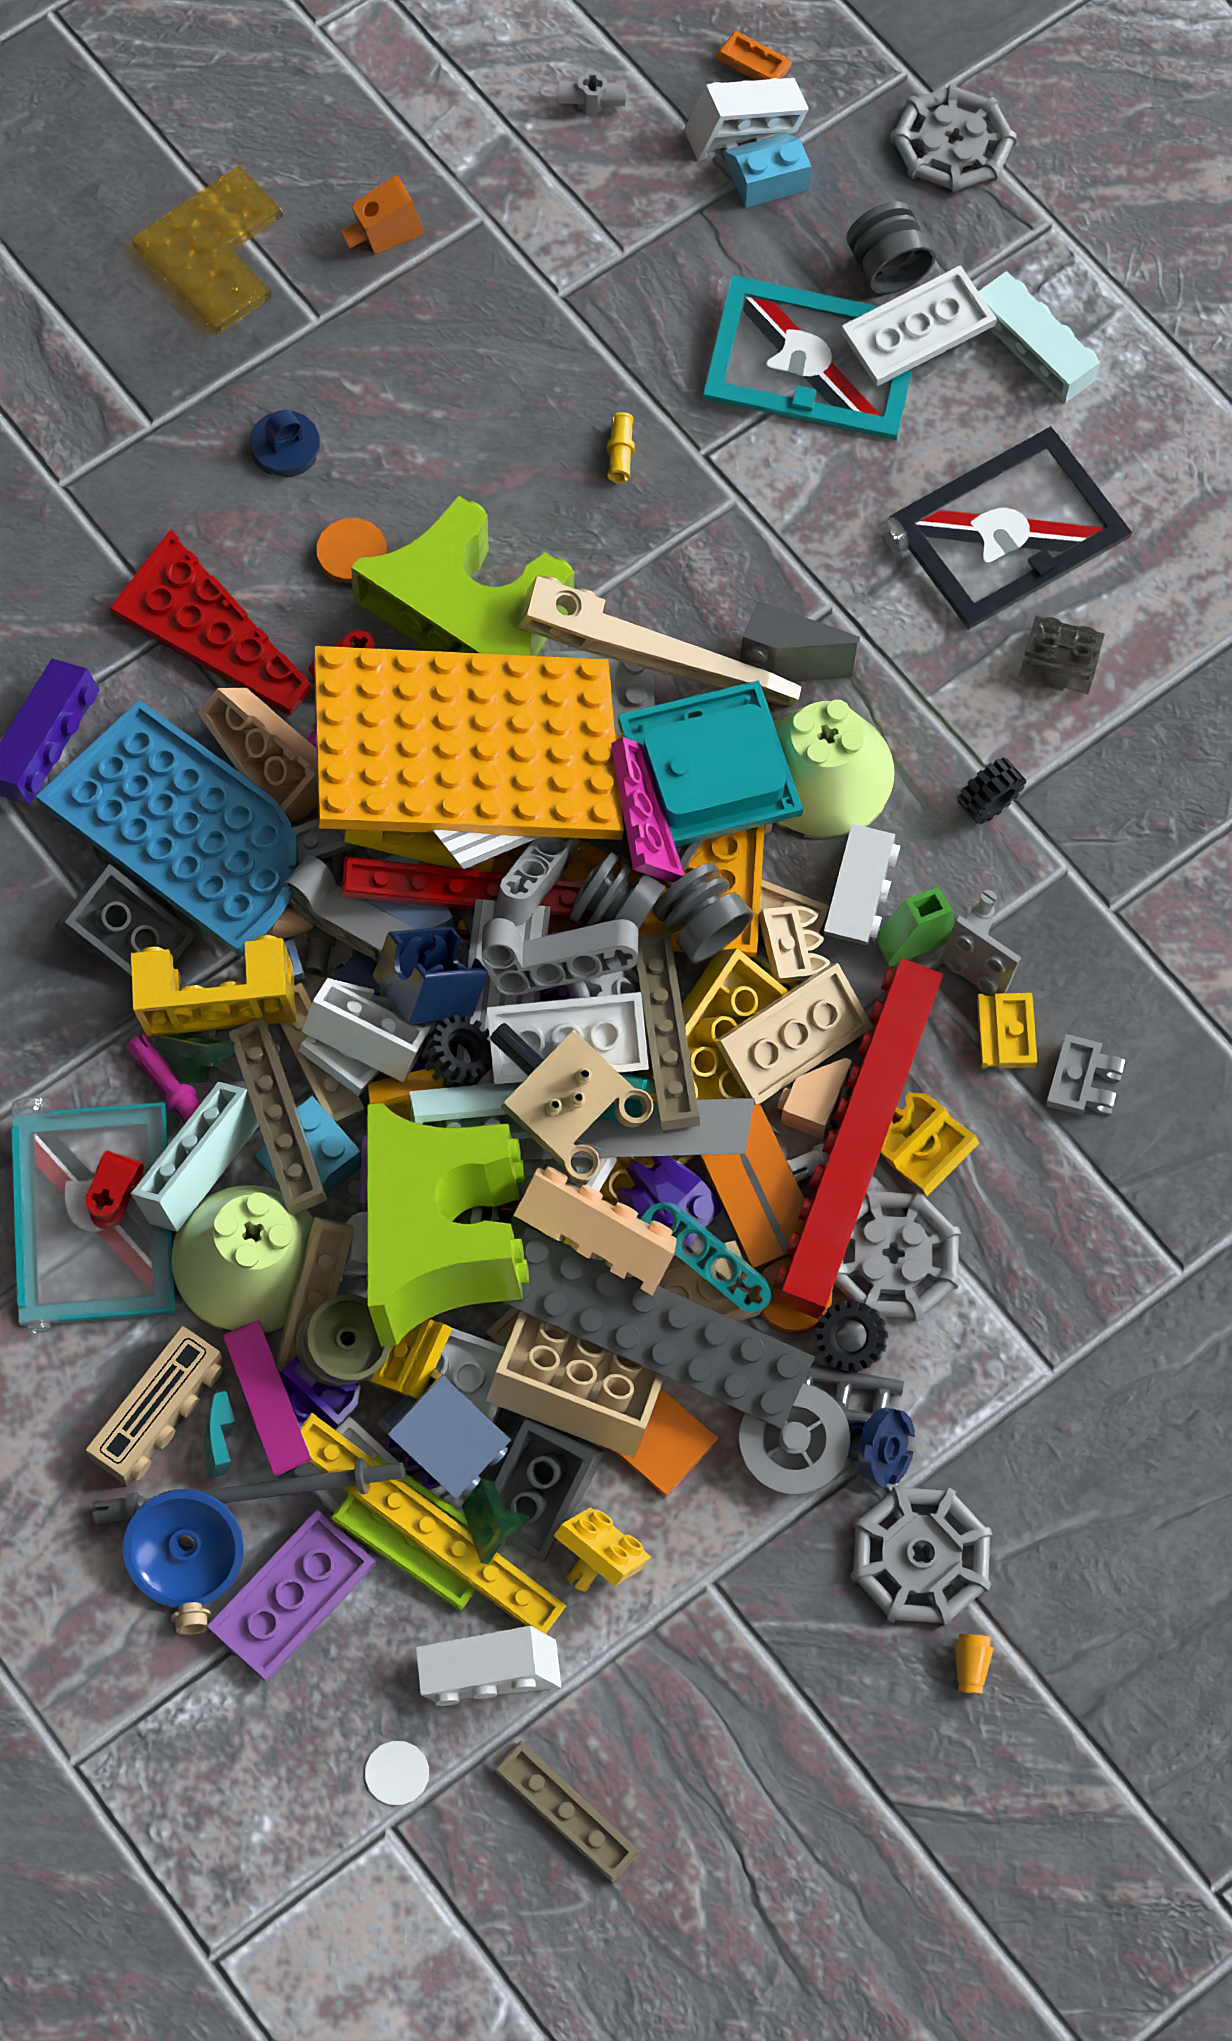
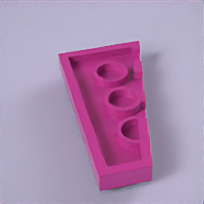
[611,737,684,883]

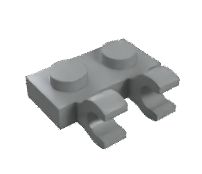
[1046,1034,1125,1116]

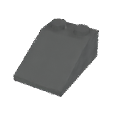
[740,601,860,681]
[55,864,196,980]
[476,1418,605,1562]

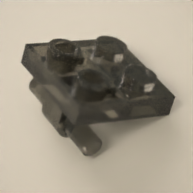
[1019,616,1105,694]

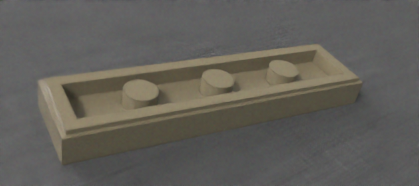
[493,1740,641,1885]

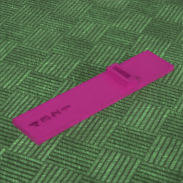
[223,1320,312,1476]

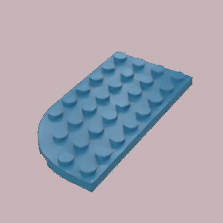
[36,700,300,957]

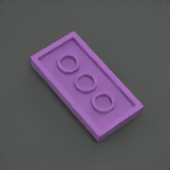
[207,1509,376,1683]

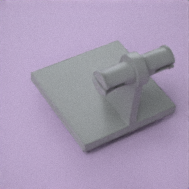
[940,890,1021,996]

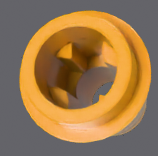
[954,1634,994,1694]

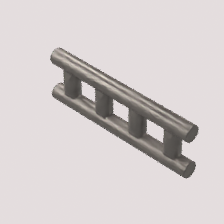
[803,1364,904,1423]

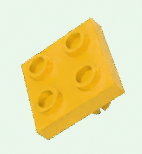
[554,1507,651,1591]

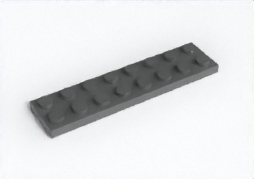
[500,1226,815,1429]

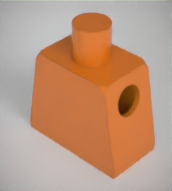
[340,175,424,254]

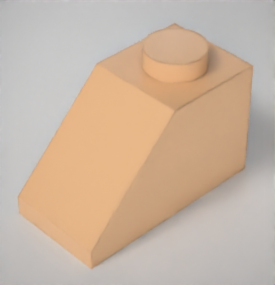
[777,1058,852,1139]

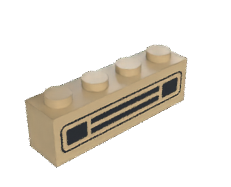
[86,1326,223,1487]

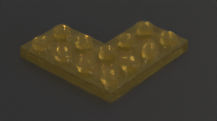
[132,165,283,335]

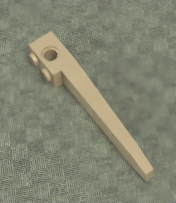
[517,576,801,706]

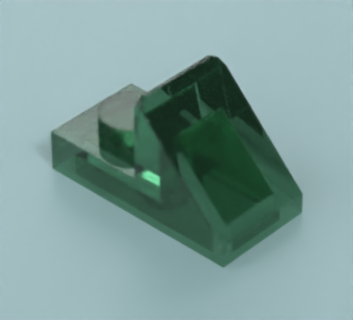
[155,1032,235,1085]
[462,1478,530,1564]

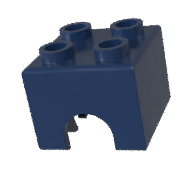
[373,926,488,1025]

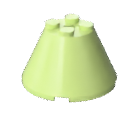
[773,700,894,839]
[171,1185,314,1333]

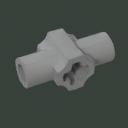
[558,71,626,116]

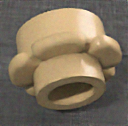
[171,1602,211,1635]

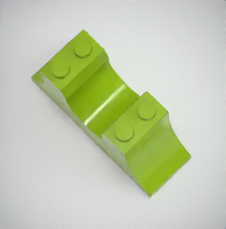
[351,496,574,656]
[368,1103,529,1347]

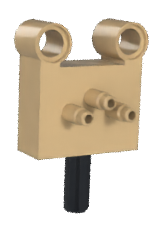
[490,1023,654,1183]

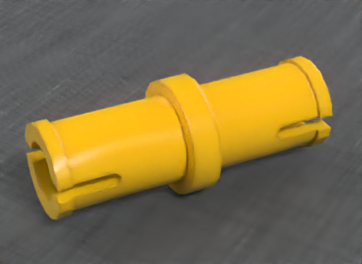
[607,412,635,483]

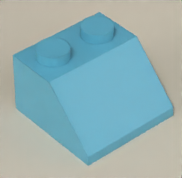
[723,133,811,208]
[255,1096,361,1210]

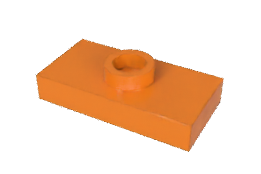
[717,30,792,81]

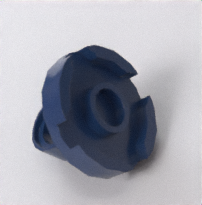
[250,410,320,477]
[847,1407,915,1487]

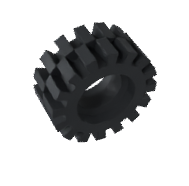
[957,757,1027,824]
[422,1015,493,1088]
[815,1300,888,1371]

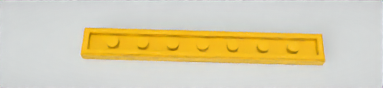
[300,1413,567,1634]

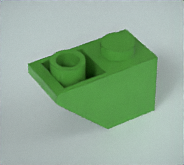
[875,886,955,967]

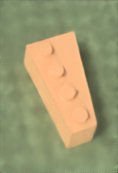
[198,688,318,822]
[514,1167,677,1296]

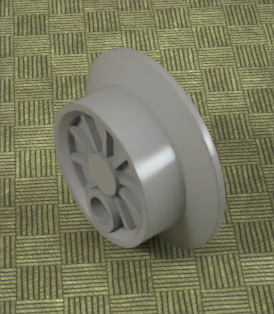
[739,1383,850,1494]

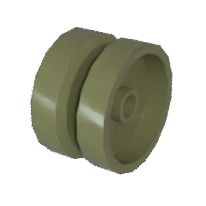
[295,1294,391,1387]

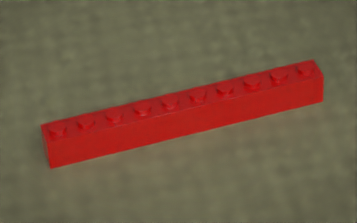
[773,958,943,1319]

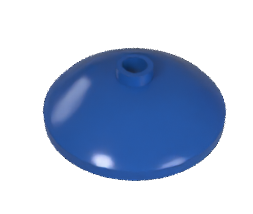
[123,1489,244,1608]

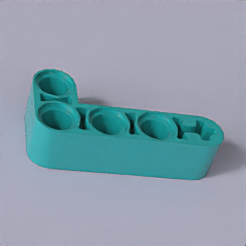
[640,1202,774,1312]

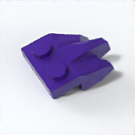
[616,1156,723,1258]
[248,1355,361,1430]

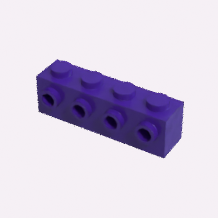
[0,658,100,805]

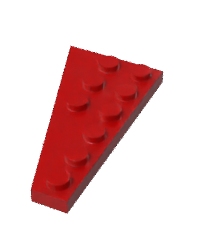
[110,529,311,716]

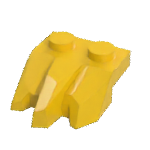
[880,1092,979,1196]

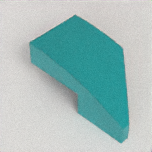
[204,1391,235,1478]

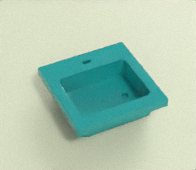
[618,680,803,847]

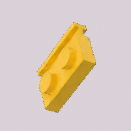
[977,993,1037,1069]
[370,1318,452,1400]

